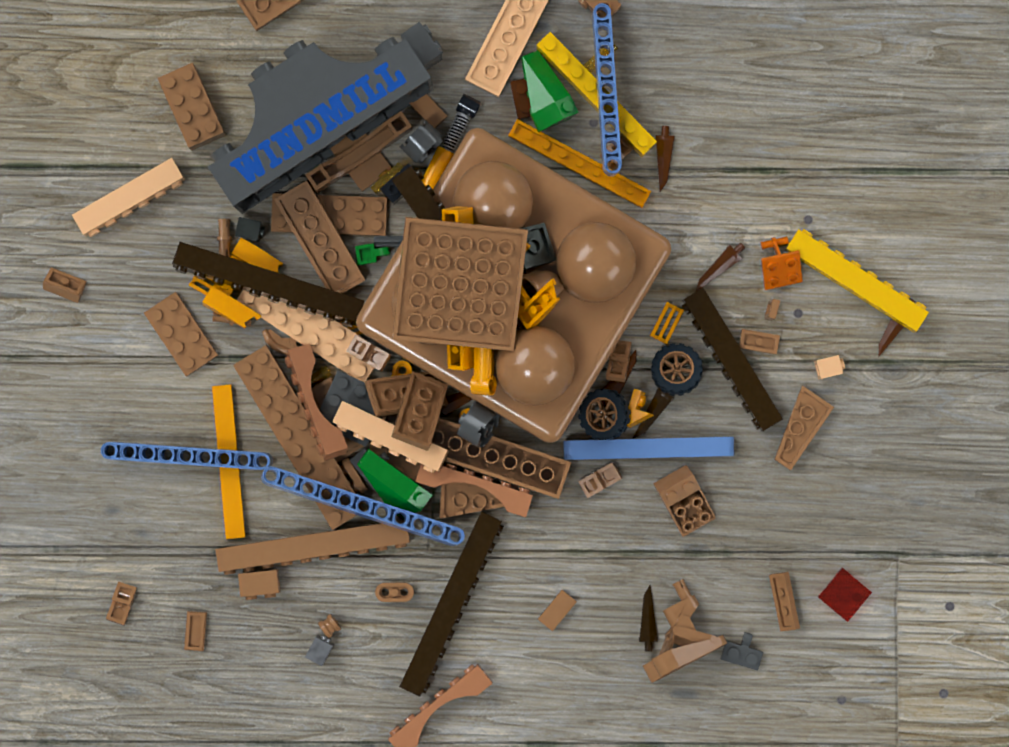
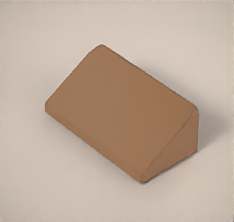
[43,267,87,303]

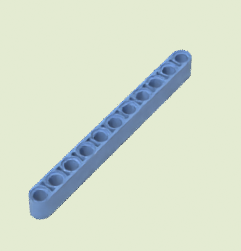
[261,466,465,546]

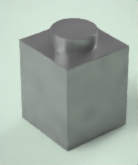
[305,635,334,666]

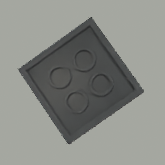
[320,370,380,447]

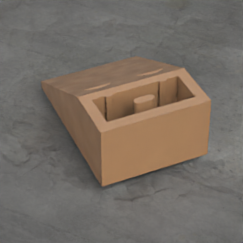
[653,465,716,537]

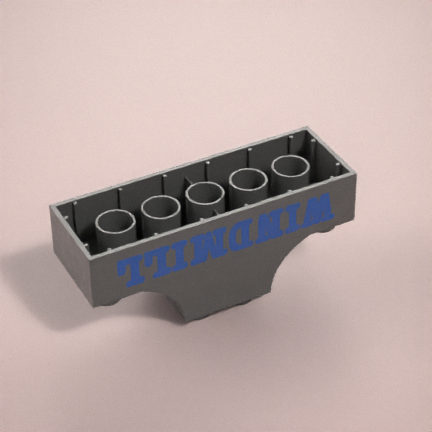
[208,37,434,214]

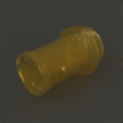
[311,365,332,387]

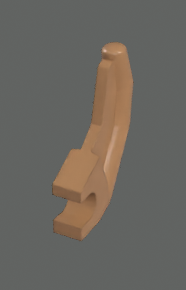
[262,329,298,355]

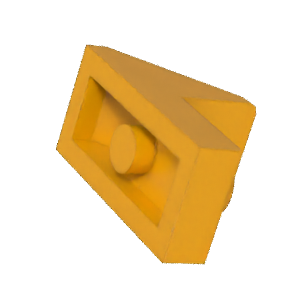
[626,389,653,428]

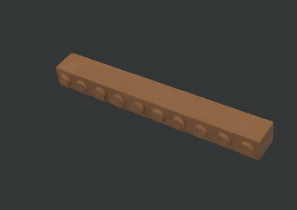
[215,520,410,575]

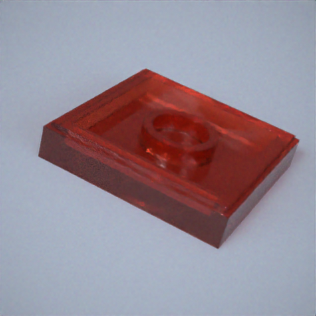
[818,568,872,622]

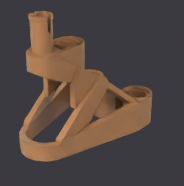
[643,579,728,683]

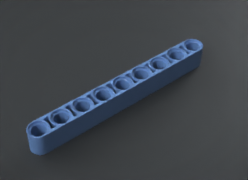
[592,3,622,177]
[563,437,734,460]
[101,442,273,470]

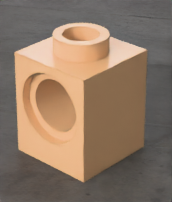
[814,355,845,380]

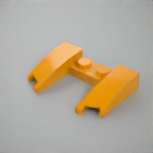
[202,237,283,329]
[518,243,560,329]

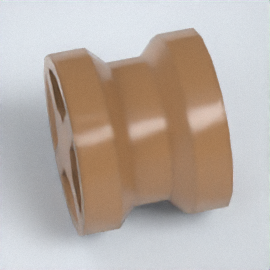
[318,614,341,638]

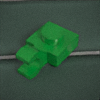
[355,243,390,266]

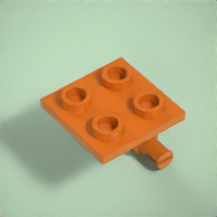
[760,236,803,290]

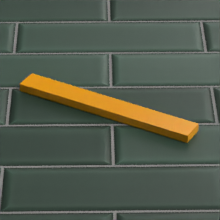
[508,119,651,208]
[212,385,246,539]

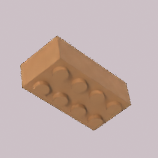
[157,63,226,151]

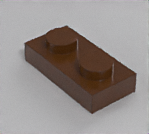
[510,79,531,120]

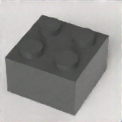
[401,22,443,70]

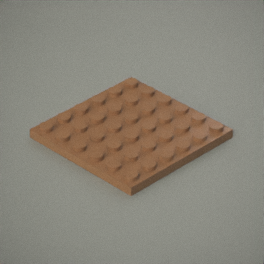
[392,217,528,351]

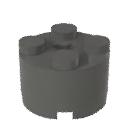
[400,120,443,163]
[457,401,500,448]

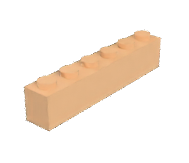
[72,158,186,237]
[333,401,449,473]

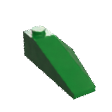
[521,50,579,132]
[357,449,433,520]

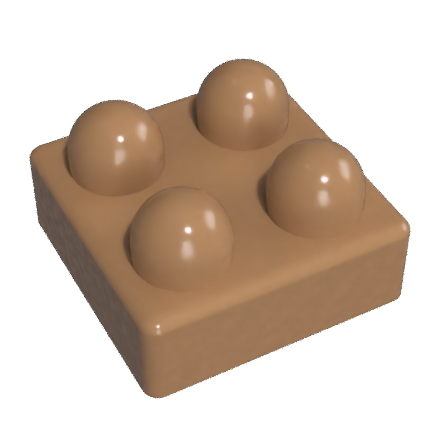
[356,128,671,443]

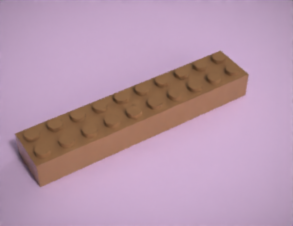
[233,345,367,530]
[382,414,571,499]

